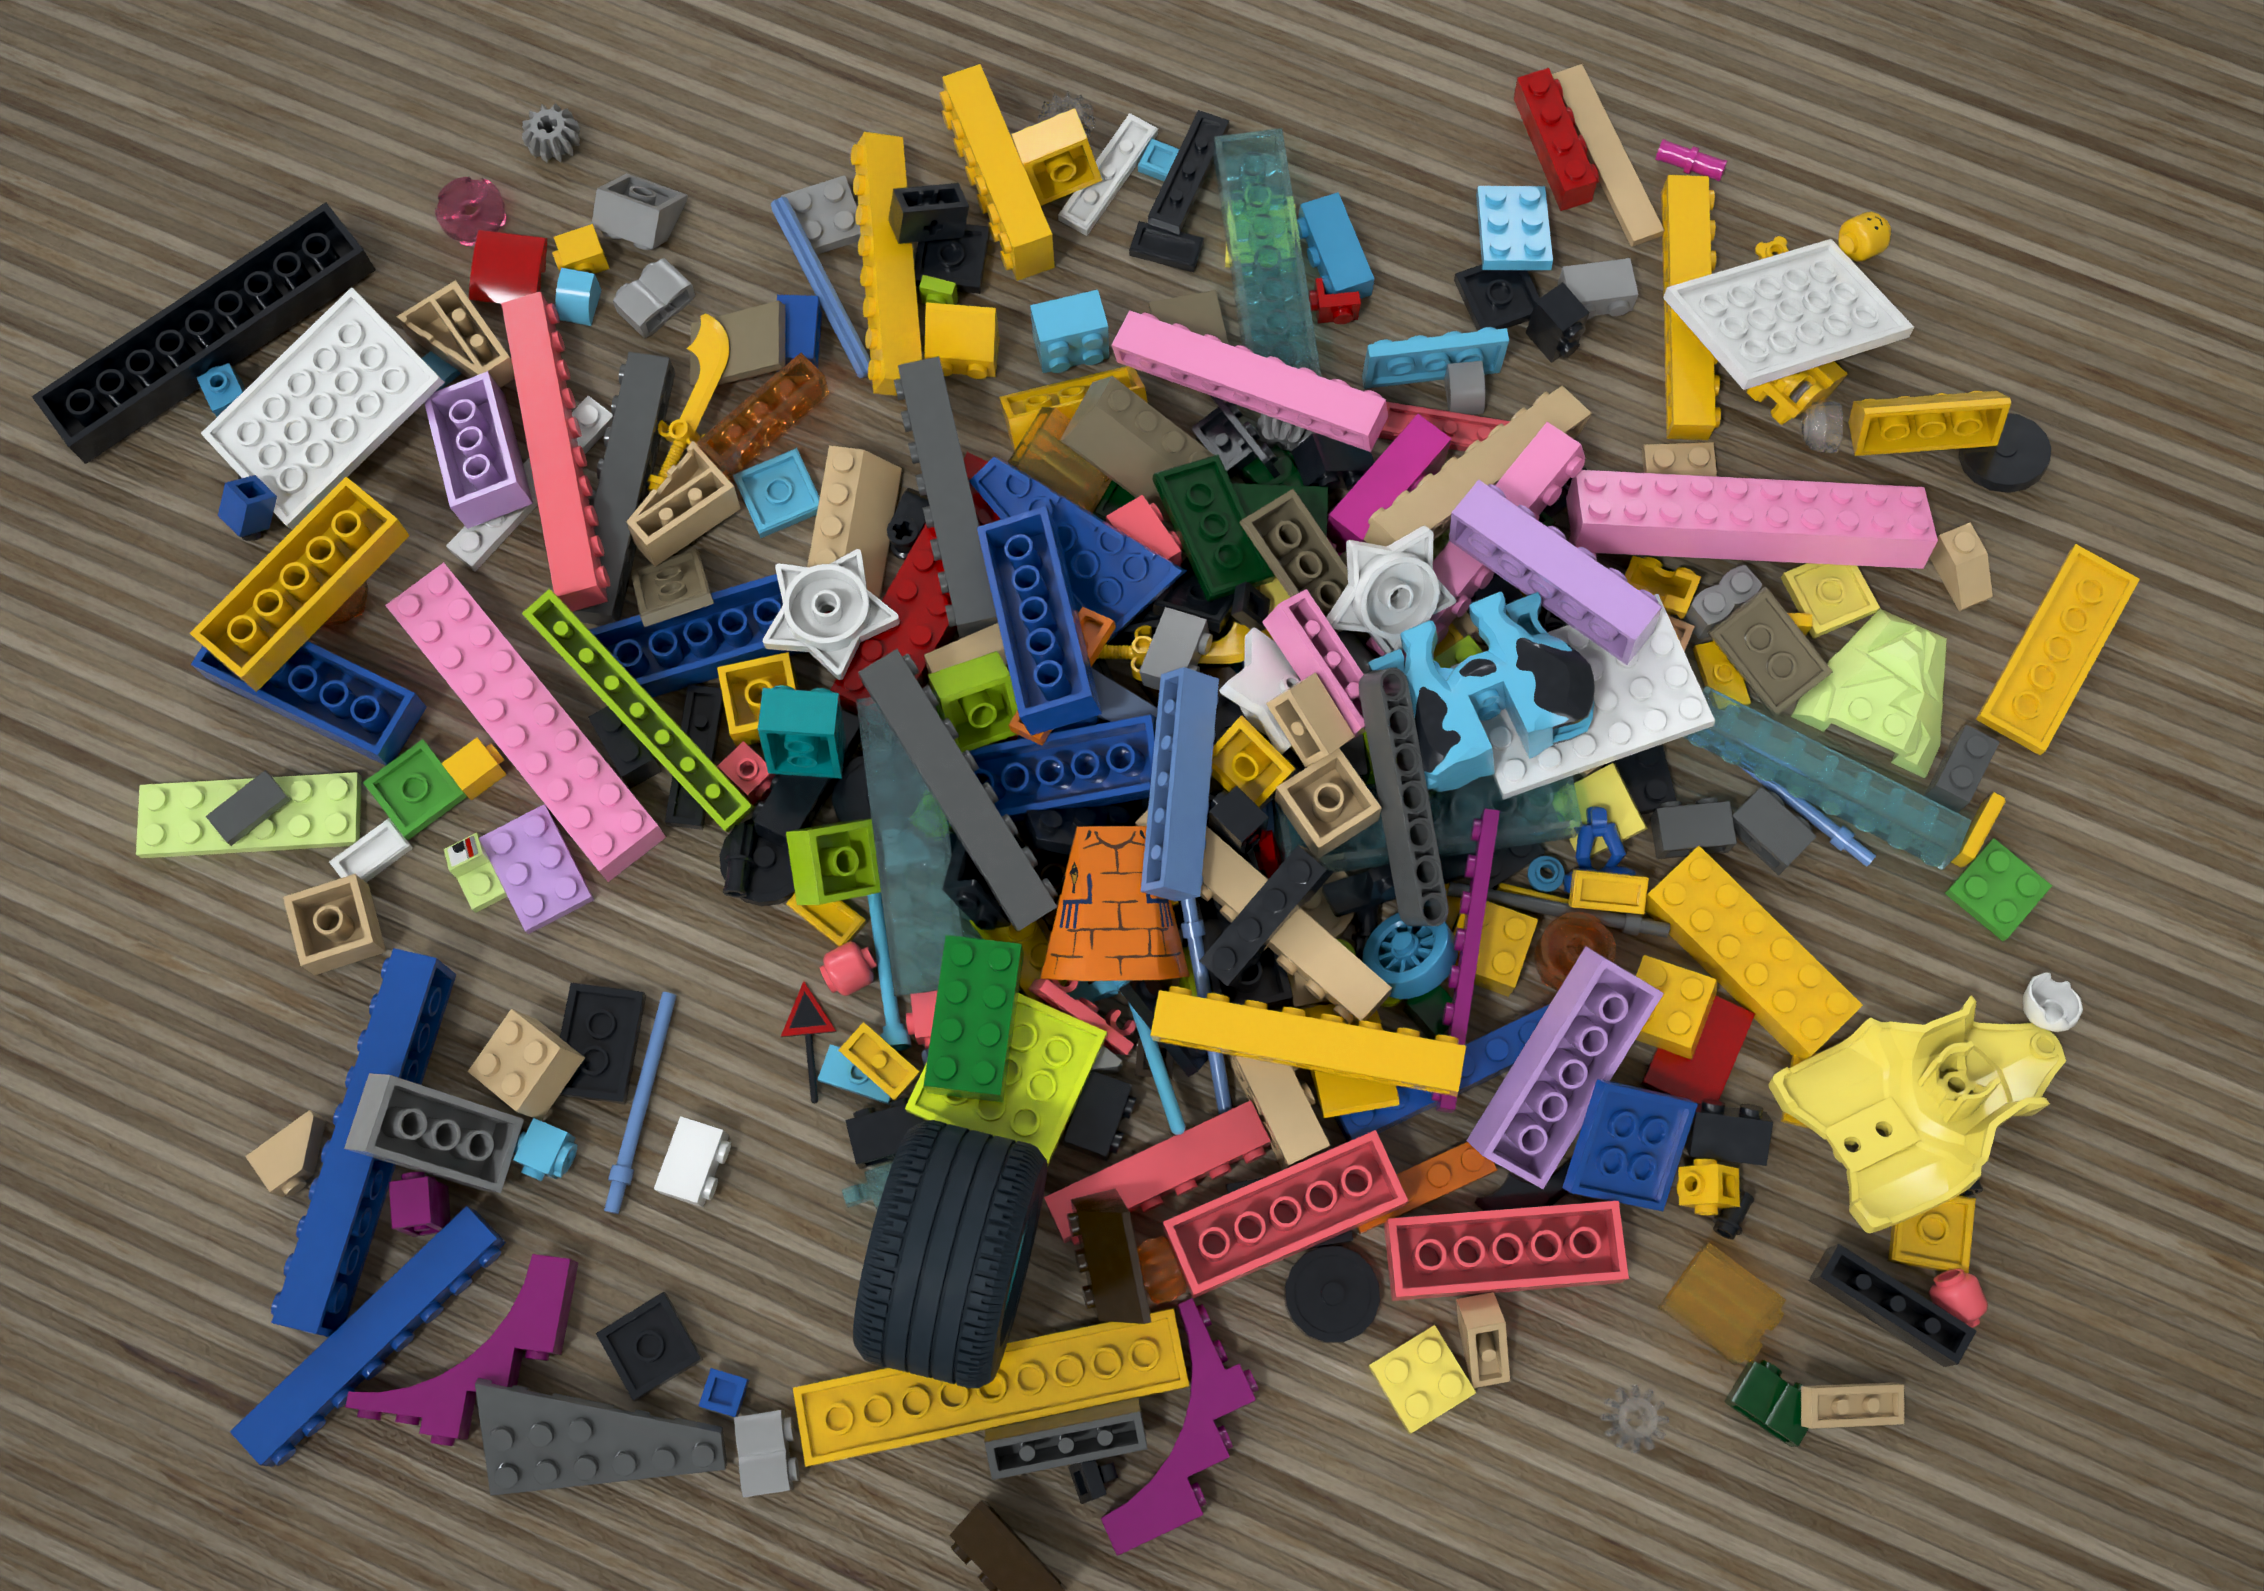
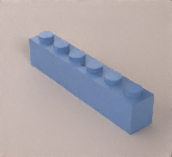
[1141,667,1219,901]

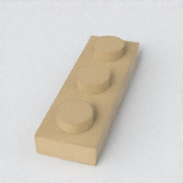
[1801,1382,1904,1429]

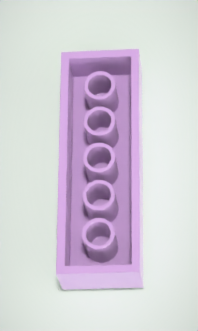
[1449,480,1662,665]
[1467,946,1664,1189]

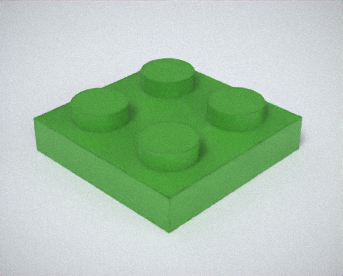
[363,739,468,840]
[1945,838,2052,941]

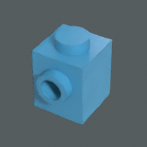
[197,363,246,417]

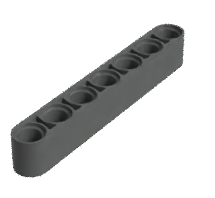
[1359,668,1448,926]

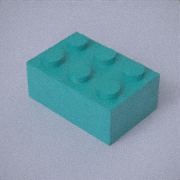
[758,685,846,779]

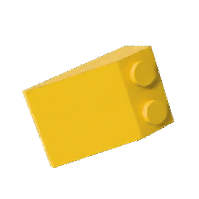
[1301,1004,1399,1118]

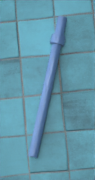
[1696,727,1876,867]
[1181,898,1233,1115]
[604,992,677,1214]

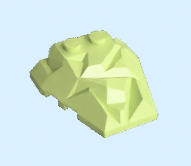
[1791,609,1947,778]

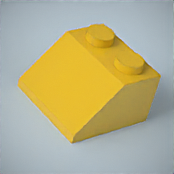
[924,302,1000,379]

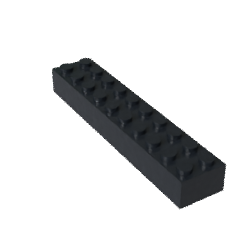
[32,202,376,464]

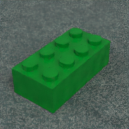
[923,935,1024,1102]

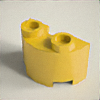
[1625,556,1701,619]

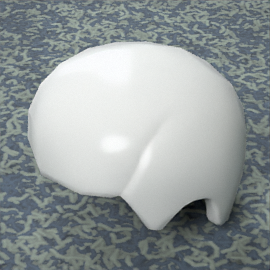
[2023,973,2083,1032]

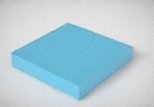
[733,448,820,538]

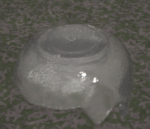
[1801,400,1843,453]

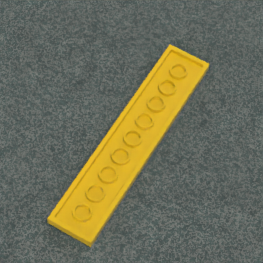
[793,1309,1189,1467]

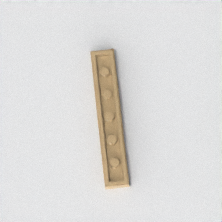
[1552,64,1665,247]

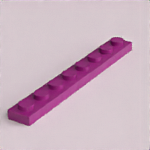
[1431,808,1500,1113]

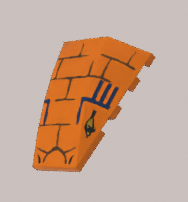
[1040,826,1190,981]

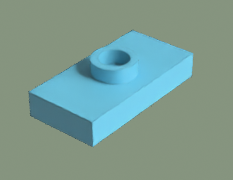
[817,1044,891,1105]

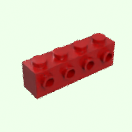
[1514,68,1599,211]

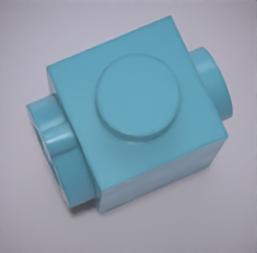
[513,1118,577,1181]

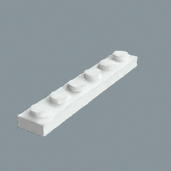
[446,396,614,571]

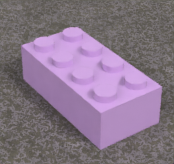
[424,371,533,529]

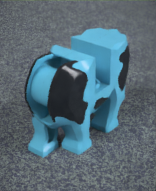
[1368,592,1595,792]

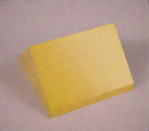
[1212,716,1295,807]

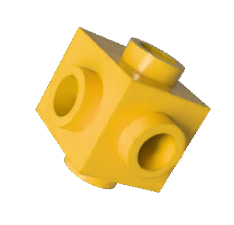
[1676,1159,1740,1216]

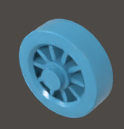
[1362,909,1458,999]

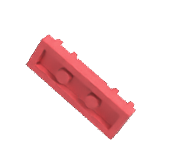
[1028,979,1136,1055]

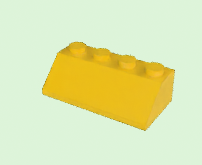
[999,366,1148,459]
[1848,391,2011,456]

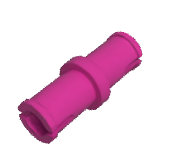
[1655,139,1728,182]

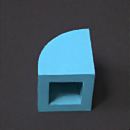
[555,267,602,326]

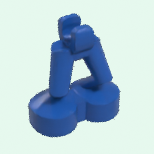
[1563,806,1636,893]

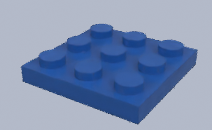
[1562,1079,1698,1211]

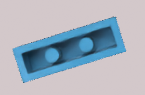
[1295,192,1375,299]

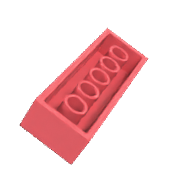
[1163,1130,1408,1299]
[1384,1201,1629,1301]

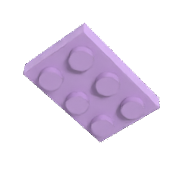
[479,804,594,934]

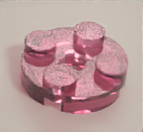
[435,176,507,246]

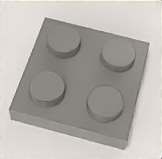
[781,175,861,255]

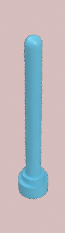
[867,892,911,1051]
[1114,980,1186,1135]

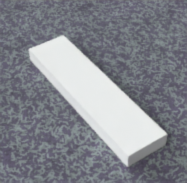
[1058,113,1158,236]

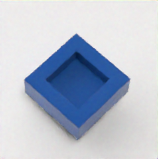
[699,1368,750,1417]

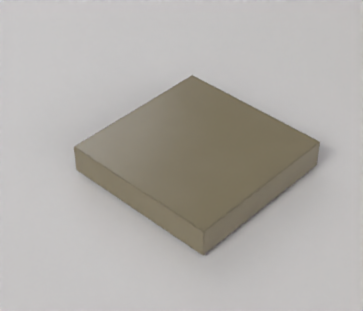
[1149,290,1229,345]

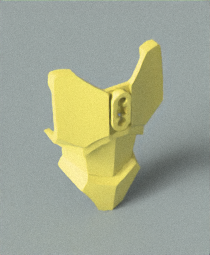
[1769,995,2066,1233]

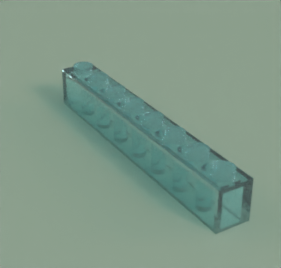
[1683,686,1972,870]

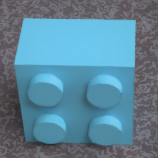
[1030,290,1109,373]

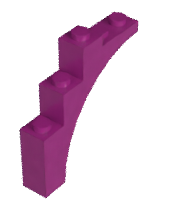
[345,1254,578,1446]
[1101,1298,1259,1556]

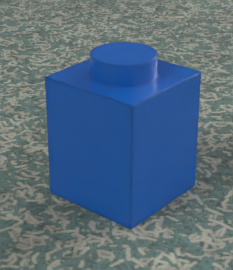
[218,475,277,537]

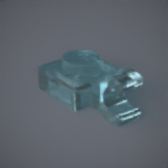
[842,1162,893,1210]

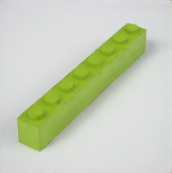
[522,589,755,833]

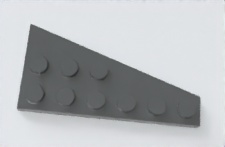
[475,1378,727,1496]

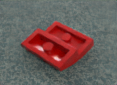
[469,230,547,303]

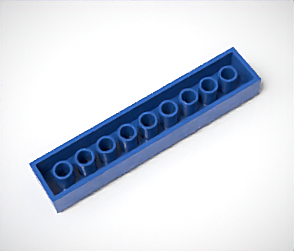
[271,948,456,1337]

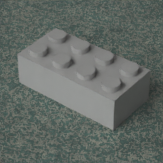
[344,1073,524,1193]

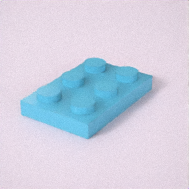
[1476,186,1553,270]

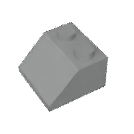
[591,173,688,250]

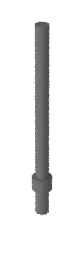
[1447,881,1670,938]

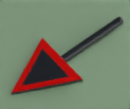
[781,981,836,1104]

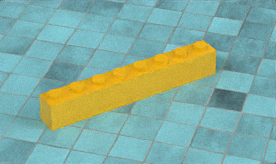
[851,132,922,396]
[1661,175,1721,440]
[1150,986,1466,1097]

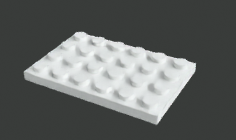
[1663,239,1914,390]
[201,287,445,530]
[1451,594,1715,800]

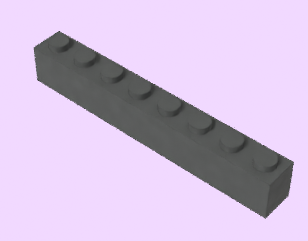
[573,352,675,626]
[894,356,998,638]
[858,649,1058,931]

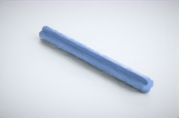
[771,197,871,378]

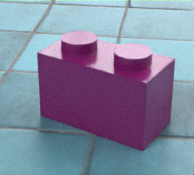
[389,1172,451,1237]

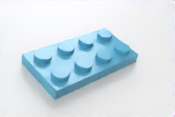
[1362,327,1509,389]

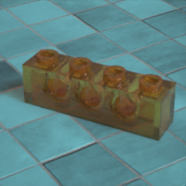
[696,353,829,480]

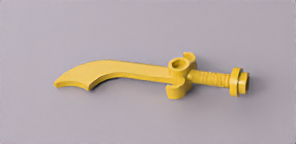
[647,314,729,492]
[1097,621,1273,681]

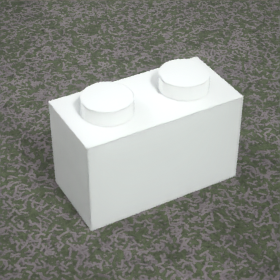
[654,1116,731,1207]

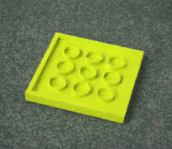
[905,993,1107,1167]

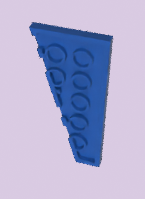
[969,457,1186,643]

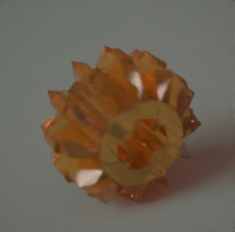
[1136,1236,1187,1304]

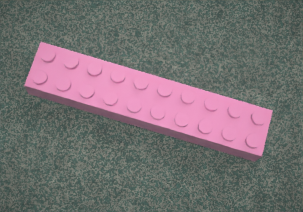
[1566,470,1938,569]
[385,562,666,882]

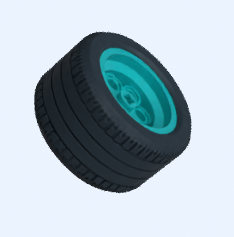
[853,1120,1048,1388]

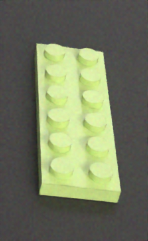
[136,772,362,858]

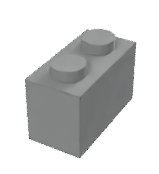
[1557,258,1638,320]
[1139,607,1213,690]

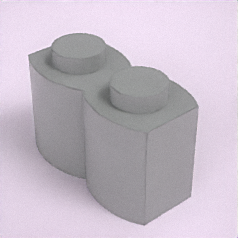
[613,258,695,338]
[1683,565,1762,639]
[734,1410,799,1498]

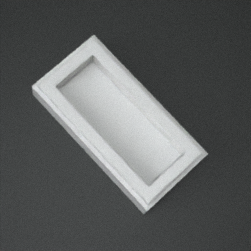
[329,818,413,883]

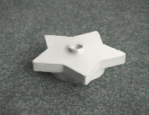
[1326,525,1456,655]
[763,549,900,680]
[1219,627,1301,755]

